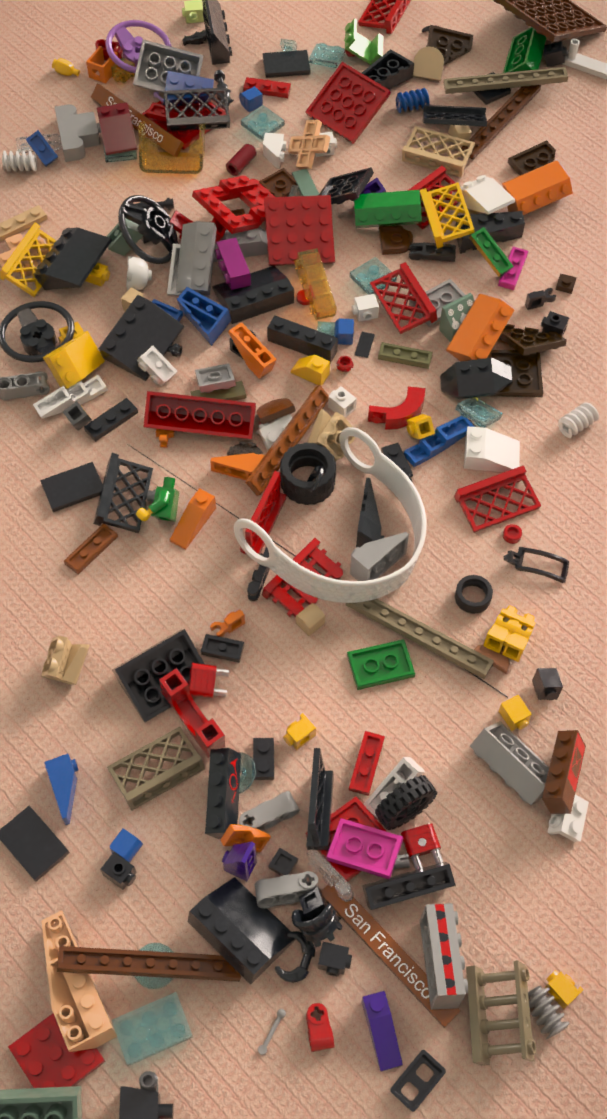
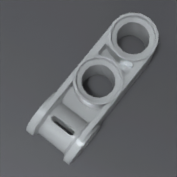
[0,371,50,400]
[239,791,300,831]
[254,871,318,909]

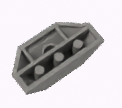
[213,227,268,262]

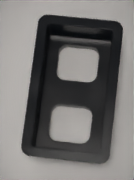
[390,1050,446,1112]

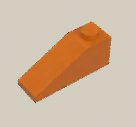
[228,322,277,379]
[210,453,265,481]
[170,488,216,550]

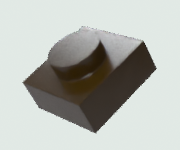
[555,273,577,294]

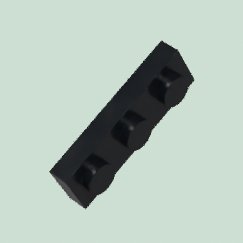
[84,398,138,442]

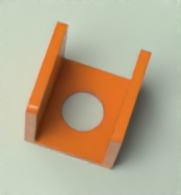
[86,46,119,84]

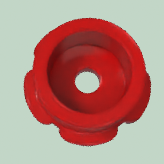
[336,356,354,372]

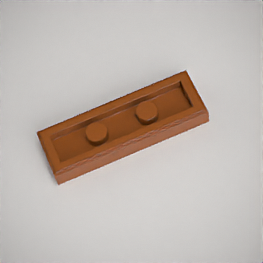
[64,524,118,574]

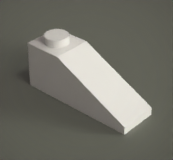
[363,757,425,819]

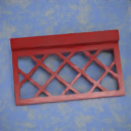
[358,0,411,34]
[407,166,459,230]
[370,262,438,334]
[454,465,541,533]
[240,471,287,555]

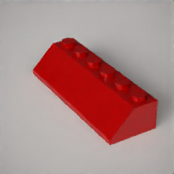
[143,391,256,439]

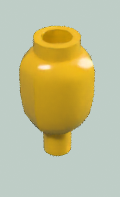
[52,58,80,76]

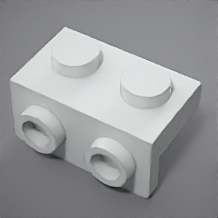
[137,346,177,387]
[255,414,292,450]
[548,795,589,842]

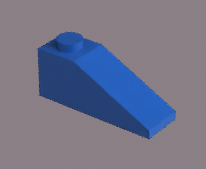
[44,753,79,825]

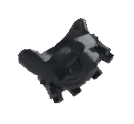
[291,903,343,947]

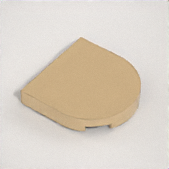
[413,47,444,82]

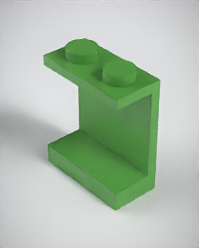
[344,18,383,65]

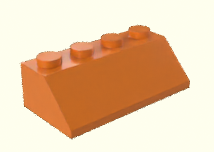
[502,161,573,215]
[446,294,515,361]

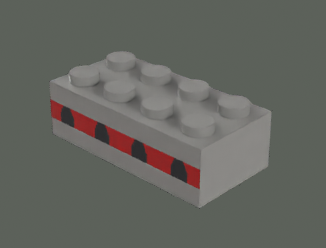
[420,903,468,1010]

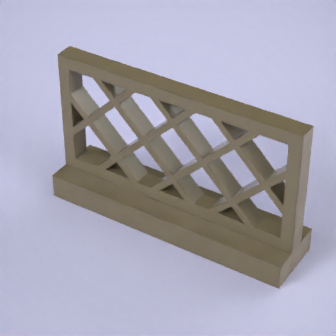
[107,727,205,811]

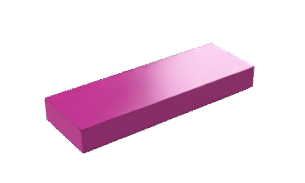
[498,247,529,290]

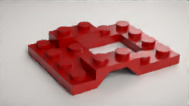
[192,175,275,234]

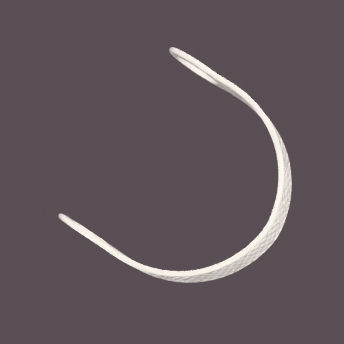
[234,427,426,603]

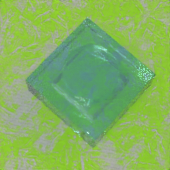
[280,39,297,51]
[317,321,335,337]

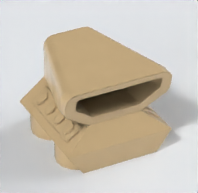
[308,409,355,461]
[41,636,90,685]

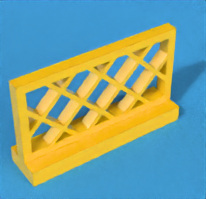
[420,182,475,249]
[0,223,56,297]

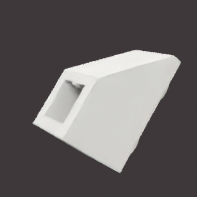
[263,133,287,169]

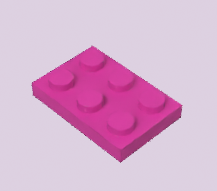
[327,818,403,879]

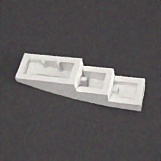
[33,375,108,419]

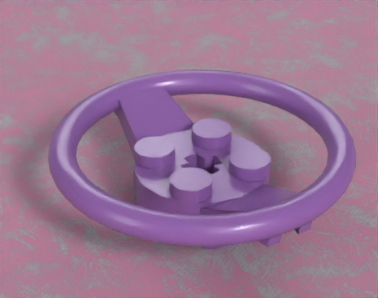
[106,20,172,73]

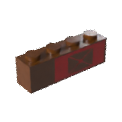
[542,730,586,814]

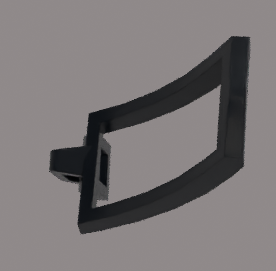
[504,547,569,583]

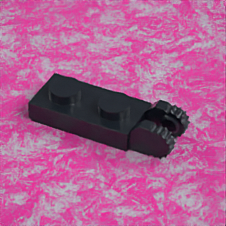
[409,242,456,262]
[247,547,270,602]

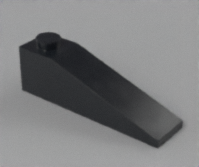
[356,477,384,548]

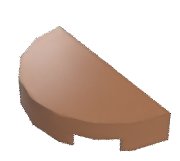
[474,645,510,674]

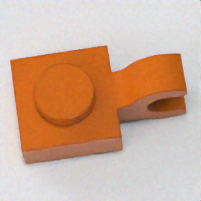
[156,429,175,448]
[210,609,245,637]

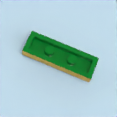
[469,227,513,277]

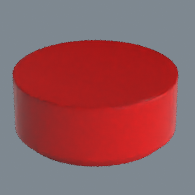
[297,289,313,305]
[503,524,522,544]

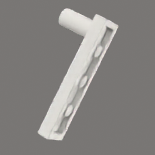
[563,39,607,80]

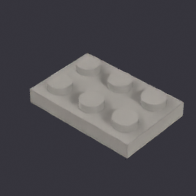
[409,279,465,327]

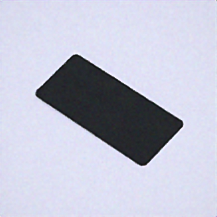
[355,332,375,358]

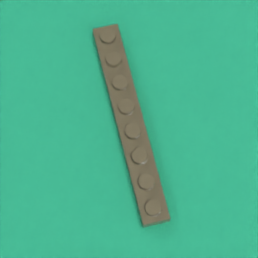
[443,67,568,94]
[345,599,494,679]

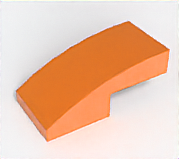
[220,824,271,853]

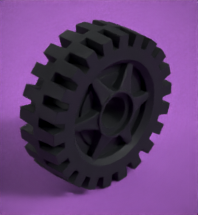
[375,775,437,830]

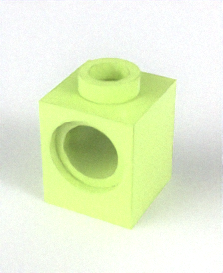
[182,0,204,23]

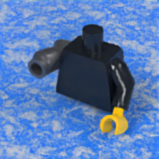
[119,1071,174,1119]

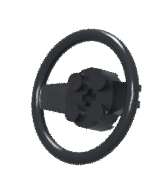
[118,195,179,264]
[0,301,75,363]

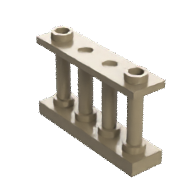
[466,960,536,1066]

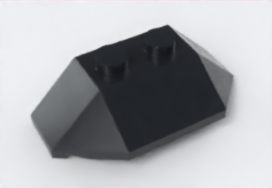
[440,358,512,399]

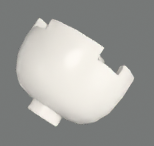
[126,256,152,291]

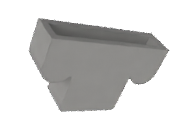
[55,105,101,162]

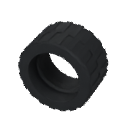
[280,442,336,505]

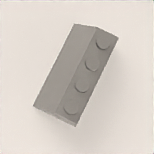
[176,221,217,295]
[470,721,549,805]

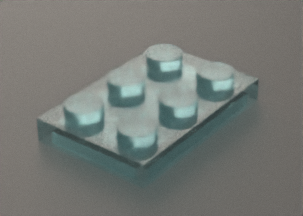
[112,992,193,1066]

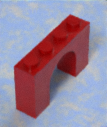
[159,668,225,758]

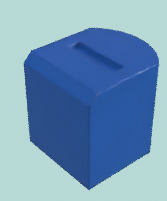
[239,86,263,112]
[334,319,354,345]
[110,828,143,863]

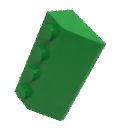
[503,27,547,73]
[354,190,422,228]

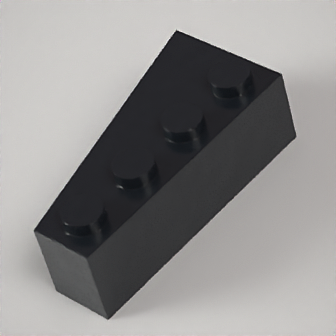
[362,49,414,89]
[455,211,525,254]

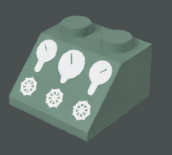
[439,293,475,342]

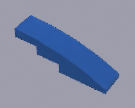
[404,415,475,467]

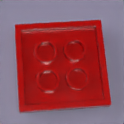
[305,797,387,884]
[8,1013,106,1088]

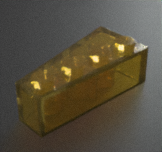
[295,248,337,320]

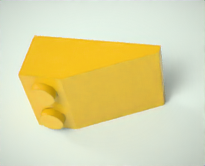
[43,331,105,389]

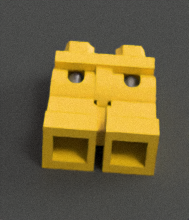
[483,605,535,662]

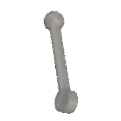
[258,1009,286,1055]

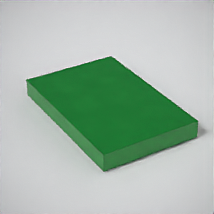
[347,639,415,690]

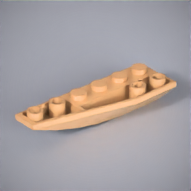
[41,911,117,1052]

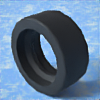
[455,575,493,614]

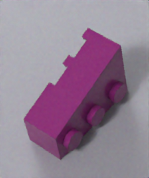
[215,237,251,290]

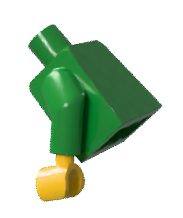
[136,477,179,522]

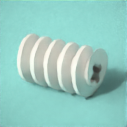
[2,151,37,172]
[558,402,599,438]

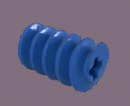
[396,88,430,113]

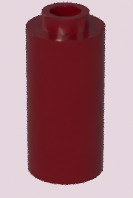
[226,144,257,176]

